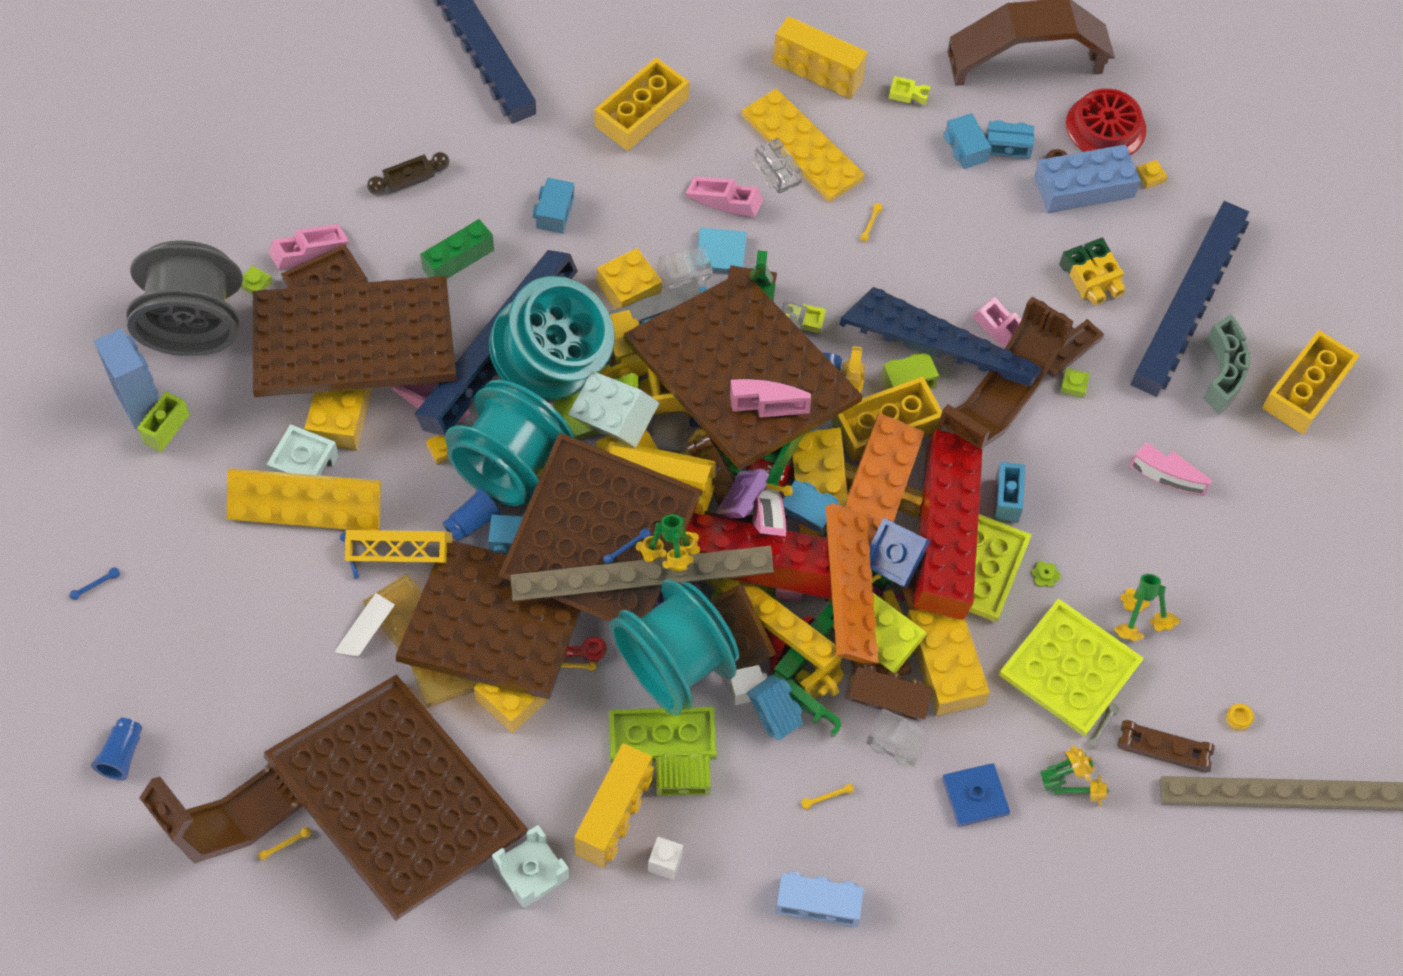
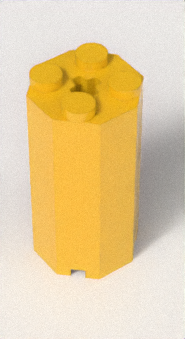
[607,441,716,515]

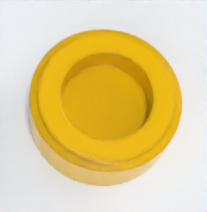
[1226,703,1254,731]

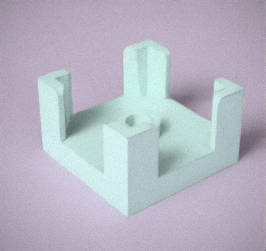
[266,424,339,475]
[492,825,569,909]

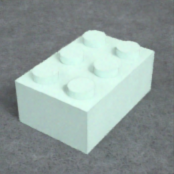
[568,371,659,448]

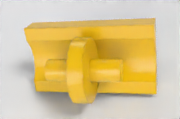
[795,660,844,699]

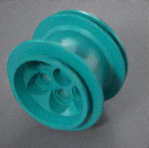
[489,276,615,402]
[445,380,575,506]
[609,579,739,716]

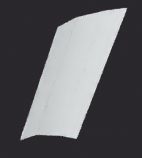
[333,593,395,656]

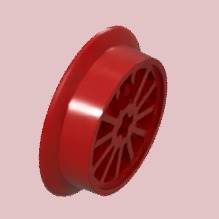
[1066,88,1147,155]

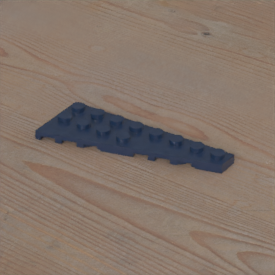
[839,286,1042,386]

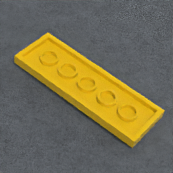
[741,88,865,202]
[793,428,848,538]
[227,468,382,530]

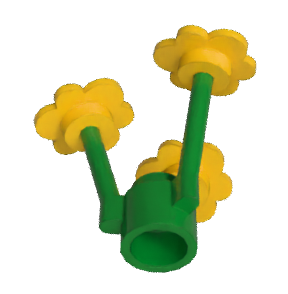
[1114,574,1180,641]

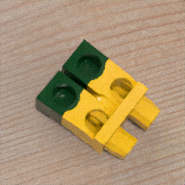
[1059,237,1126,306]

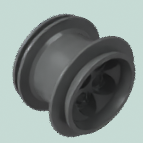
[126,240,243,356]

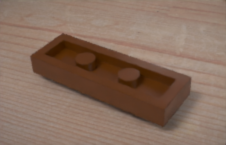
[1047,319,1104,379]

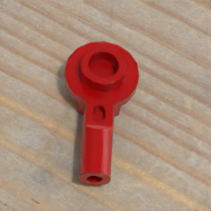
[565,636,607,662]

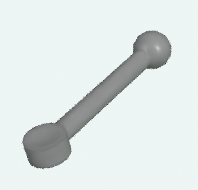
[1088,704,1120,749]

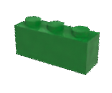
[420,219,494,279]

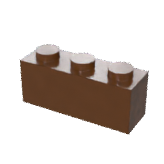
[844,664,933,722]

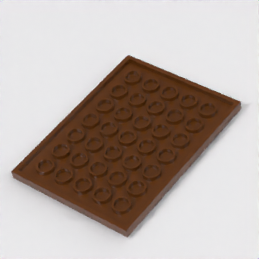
[624,271,863,470]
[253,276,457,398]
[264,674,528,921]

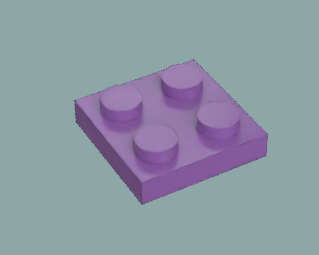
[715,469,769,519]

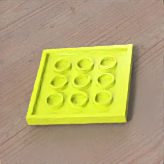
[969,514,1032,623]
[999,598,1144,737]

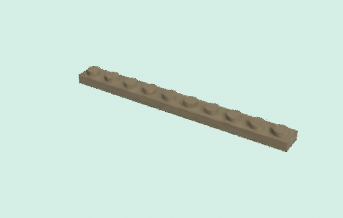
[510,546,774,602]
[1159,776,1403,811]

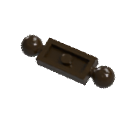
[367,152,450,195]

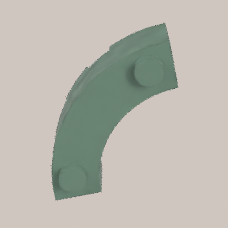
[1203,314,1250,415]

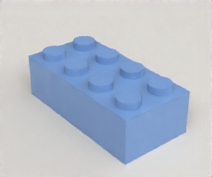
[1034,145,1141,213]
[94,328,160,430]

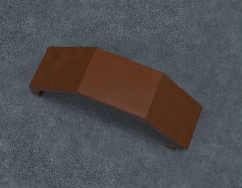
[947,0,1115,86]
[939,296,1074,449]
[139,763,303,864]

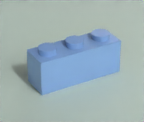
[775,872,864,927]

